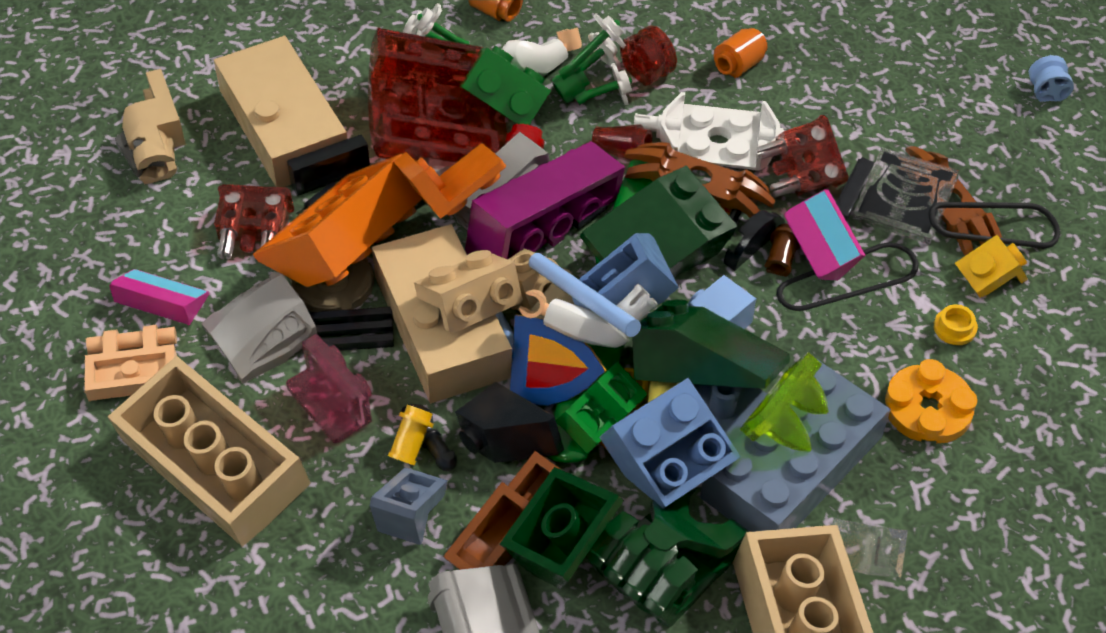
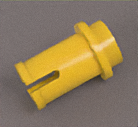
[388,404,434,465]

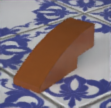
[443,451,560,570]

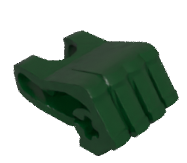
[586,489,750,627]

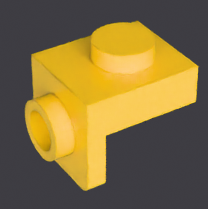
[955,235,1028,298]

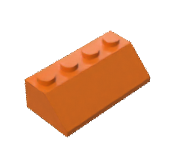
[253,153,422,287]

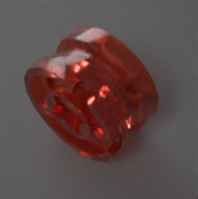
[620,25,677,86]

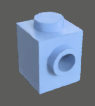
[688,275,756,329]

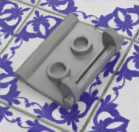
[428,564,540,633]

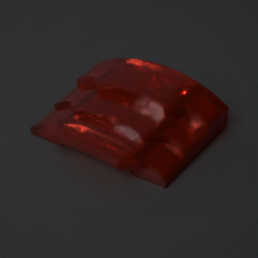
[368,28,507,163]

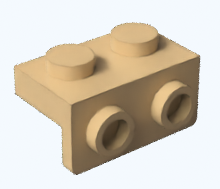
[414,250,522,333]

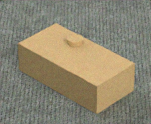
[213,36,347,189]
[372,224,512,404]
[108,355,311,547]
[733,525,873,633]

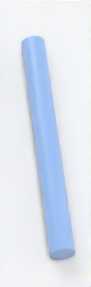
[529,253,641,337]

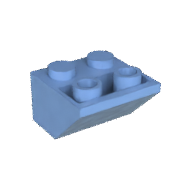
[571,233,679,311]
[599,378,741,508]

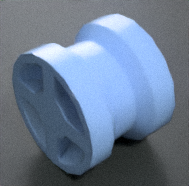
[1029,55,1074,102]

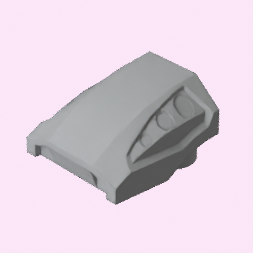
[201,271,318,384]

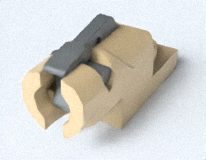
[115,69,186,184]

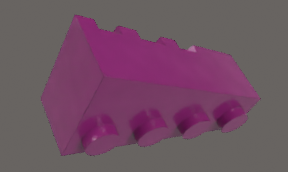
[465,141,625,259]

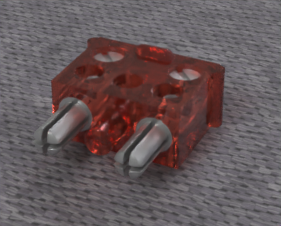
[756,115,849,198]
[214,184,294,260]

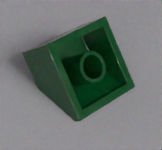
[499,467,624,589]

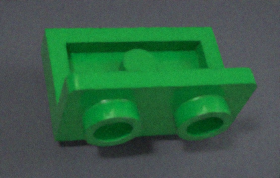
[460,45,551,125]

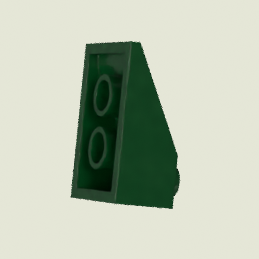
[579,166,738,277]
[632,299,790,389]

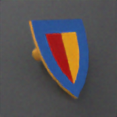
[510,315,607,405]

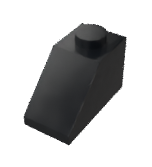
[455,382,564,463]

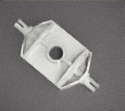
[633,92,805,171]

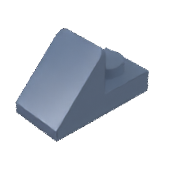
[370,467,448,545]

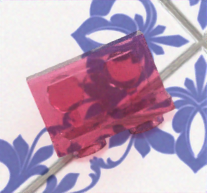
[286,334,372,443]

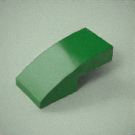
[556,362,648,454]

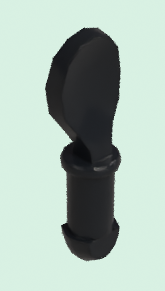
[401,404,457,471]

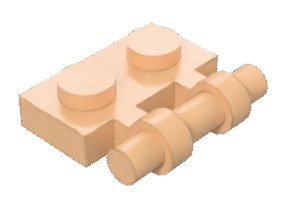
[85,325,177,401]

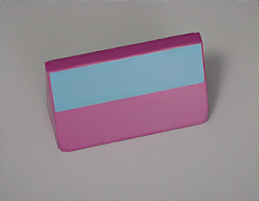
[784,189,866,281]
[109,269,209,325]

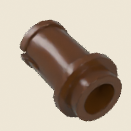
[764,223,801,277]

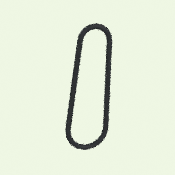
[928,202,1060,249]
[776,242,919,311]

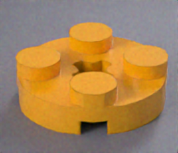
[885,359,978,444]

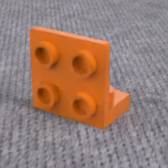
[394,143,506,219]

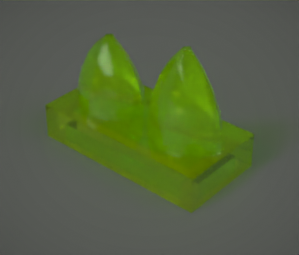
[740,352,829,452]

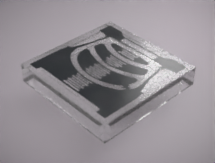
[853,147,959,245]

